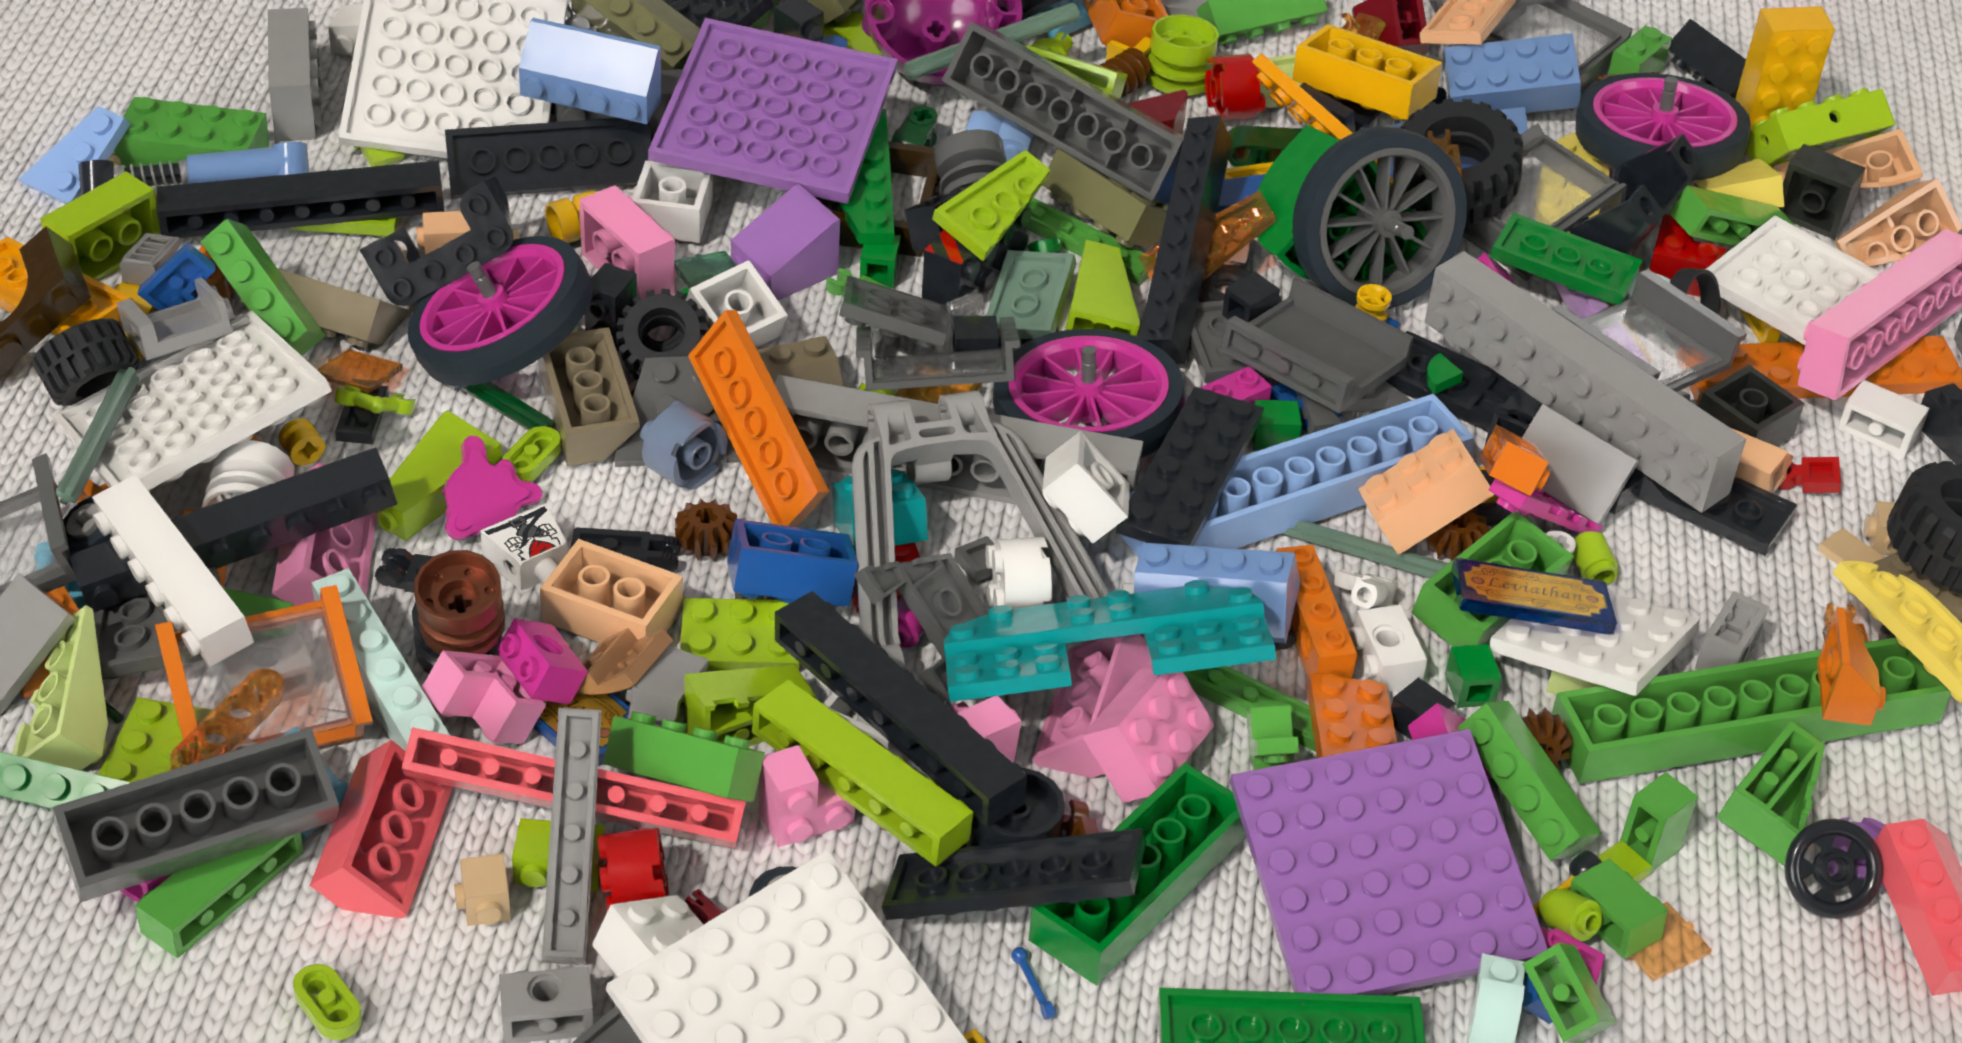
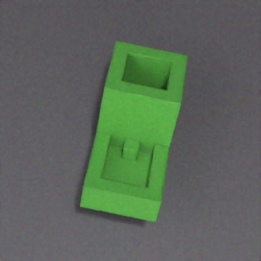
[1246,705,1299,770]

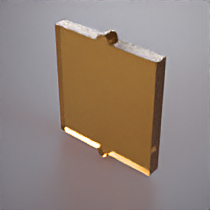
[317,349,403,393]
[1627,901,1712,982]

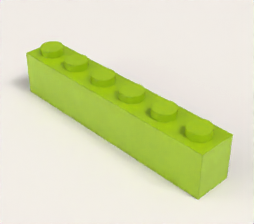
[752,679,973,866]

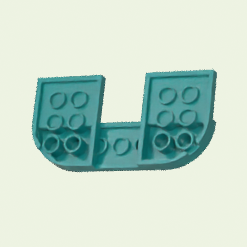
[944,580,1276,702]

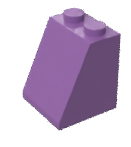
[729,184,840,300]

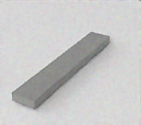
[542,708,601,965]

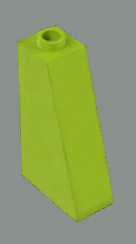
[1065,240,1140,337]
[377,410,502,541]

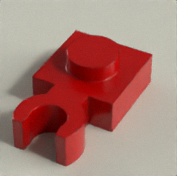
[1777,457,1841,493]

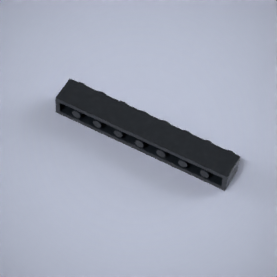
[1139,116,1232,364]
[157,160,445,238]
[69,447,398,612]
[775,591,1027,827]

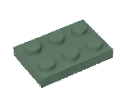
[986,250,1077,339]

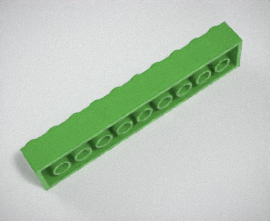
[1551,637,1951,784]

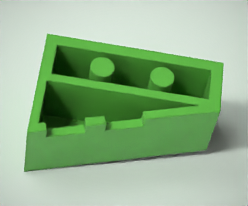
[1716,721,1825,866]

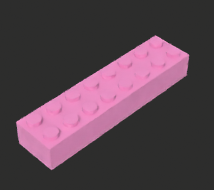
[1797,229,1962,401]

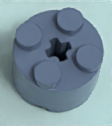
[640,401,728,490]

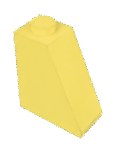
[1694,159,1784,208]

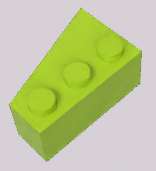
[684,664,816,747]

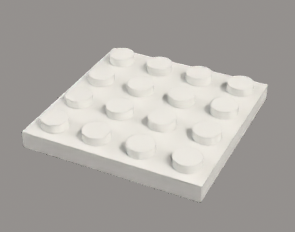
[1705,216,1881,345]
[1490,588,1700,696]

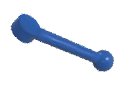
[1011,947,1055,1020]

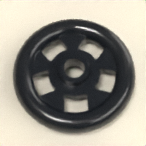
[1784,818,1884,919]

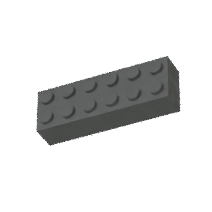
[52,727,339,903]

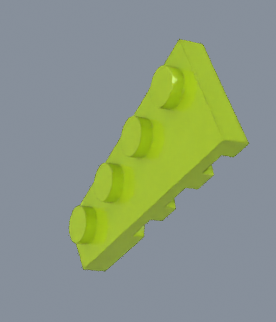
[932,149,1050,261]

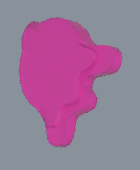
[442,435,542,541]

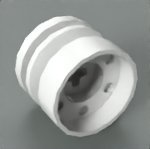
[202,440,294,508]

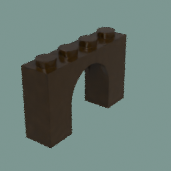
[0,226,91,376]

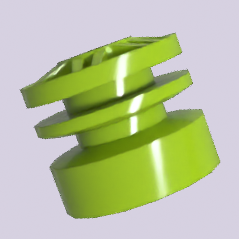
[1147,15,1219,96]

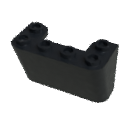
[1569,134,1699,255]
[360,176,513,306]

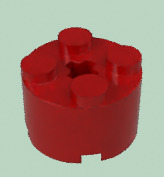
[1205,54,1266,121]
[598,828,670,912]

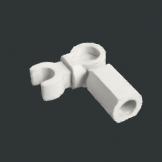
[1333,569,1398,609]

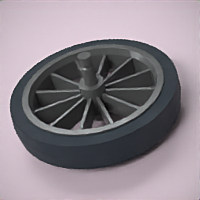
[1292,127,1467,309]

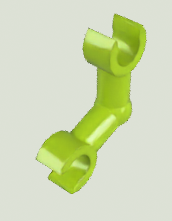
[334,385,416,415]

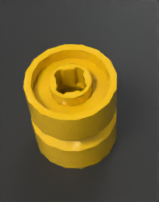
[545,190,597,244]

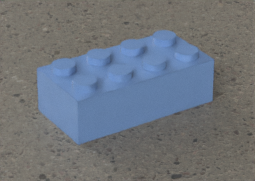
[1444,33,1581,113]

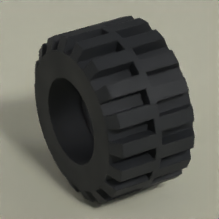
[616,289,708,380]
[32,318,140,406]

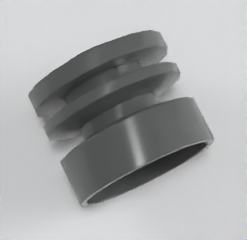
[933,129,1007,194]

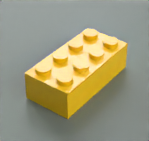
[1735,6,1835,132]
[1292,24,1442,120]

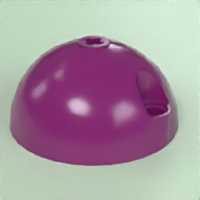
[862,0,1022,86]

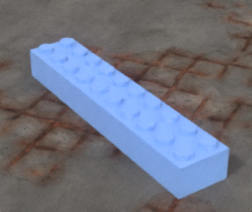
[1115,394,1475,558]

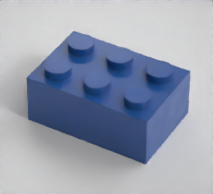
[727,519,858,608]

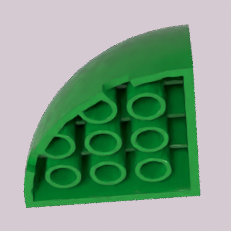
[1252,125,1427,280]

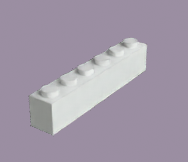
[92,474,254,667]

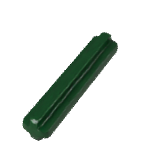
[466,382,555,430]

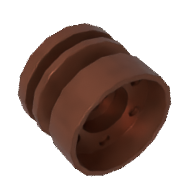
[414,550,505,655]

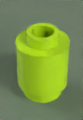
[1573,531,1618,588]
[1539,888,1602,941]

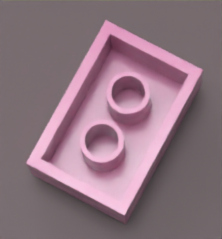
[579,185,676,299]
[1082,666,1215,803]

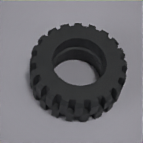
[1393,99,1523,224]
[1887,461,1962,594]

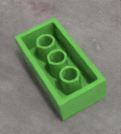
[114,97,270,168]
[1411,512,1574,647]

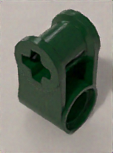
[891,106,938,147]

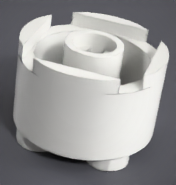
[985,537,1052,609]

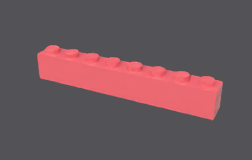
[401,727,746,849]

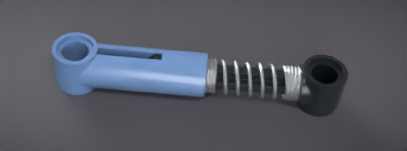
[78,142,310,196]

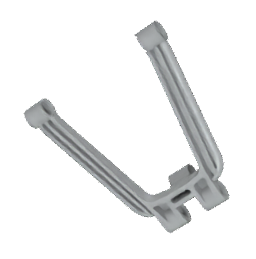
[852,391,1110,669]

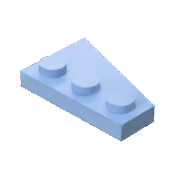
[18,106,131,204]

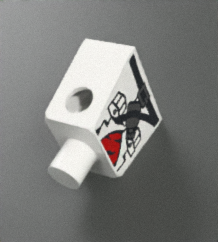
[480,504,568,590]

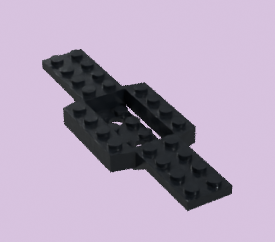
[1386,330,1798,556]

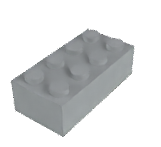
[268,8,322,142]

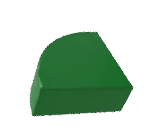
[1027,237,1063,253]
[1427,353,1463,394]

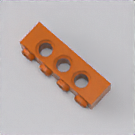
[1479,425,1551,496]
[1276,545,1357,679]

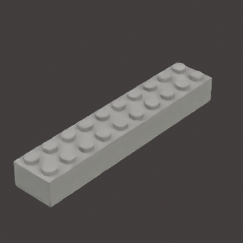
[1424,251,1746,513]
[775,375,1143,505]

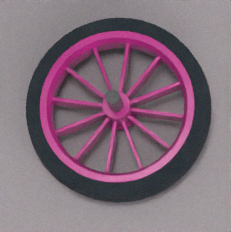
[1575,73,1751,180]
[408,236,593,386]
[993,329,1185,458]

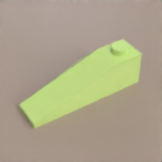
[13,605,108,771]

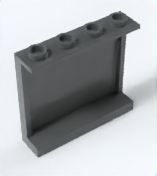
[1220,277,1414,413]

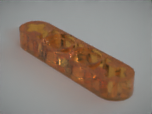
[170,668,284,770]

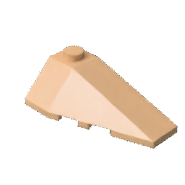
[1773,129,1923,188]
[1834,178,1962,266]

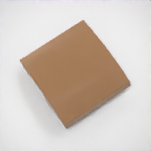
[577,628,673,695]

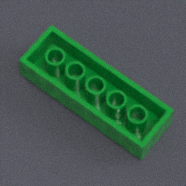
[1028,763,1246,986]

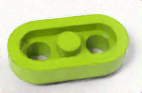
[502,426,561,482]
[293,964,362,1040]

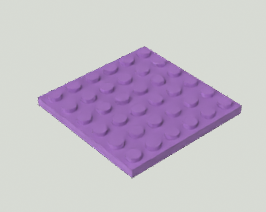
[648,18,898,204]
[1230,729,1548,1005]

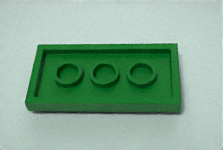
[1489,213,1643,305]

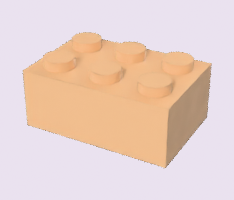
[1358,429,1495,555]
[540,539,683,643]

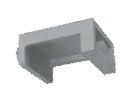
[116,277,234,360]

